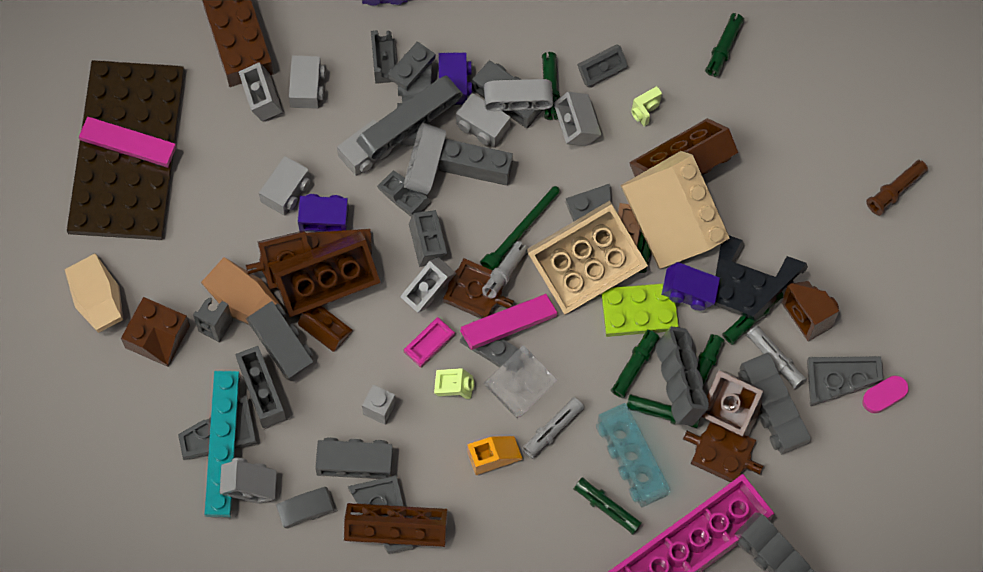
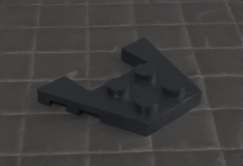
[714,235,808,321]

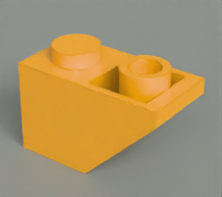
[467,436,522,475]

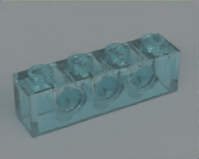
[596,403,670,508]

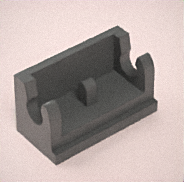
[371,30,397,84]
[409,210,447,267]
[193,298,233,342]

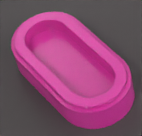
[862,376,908,413]

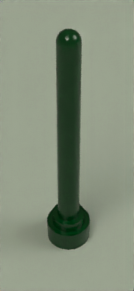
[480,186,560,271]

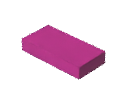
[403,317,455,368]

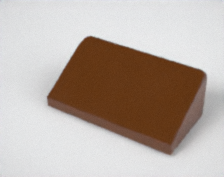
[298,306,353,352]

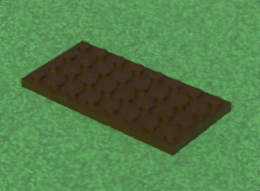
[66,60,185,240]

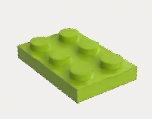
[601,284,678,337]

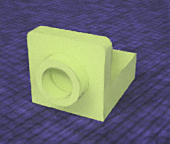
[631,86,662,126]
[434,368,474,399]

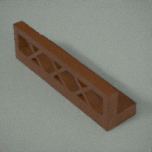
[344,503,447,547]

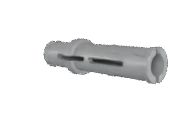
[482,241,528,298]
[746,325,807,389]
[522,397,584,459]

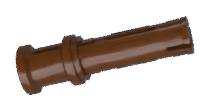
[866,159,928,216]

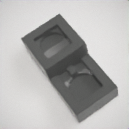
[377,170,430,217]
[276,487,335,529]

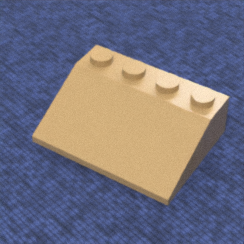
[620,151,729,269]
[527,201,648,314]

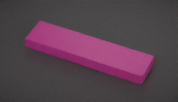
[79,117,176,167]
[460,294,557,350]

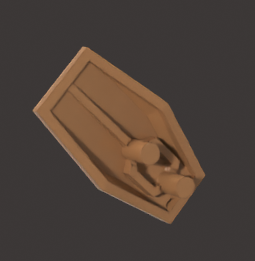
[201,257,285,324]

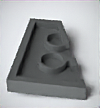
[565,183,611,222]
[807,356,883,407]
[178,396,257,460]
[348,475,413,554]

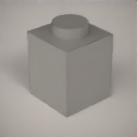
[362,385,396,424]

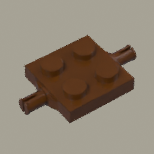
[246,230,315,289]
[443,258,514,319]
[683,421,764,482]

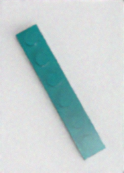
[204,371,240,518]

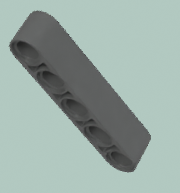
[356,76,463,160]

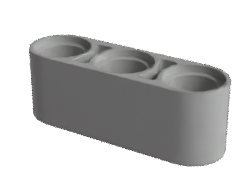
[484,79,553,111]
[404,123,446,195]

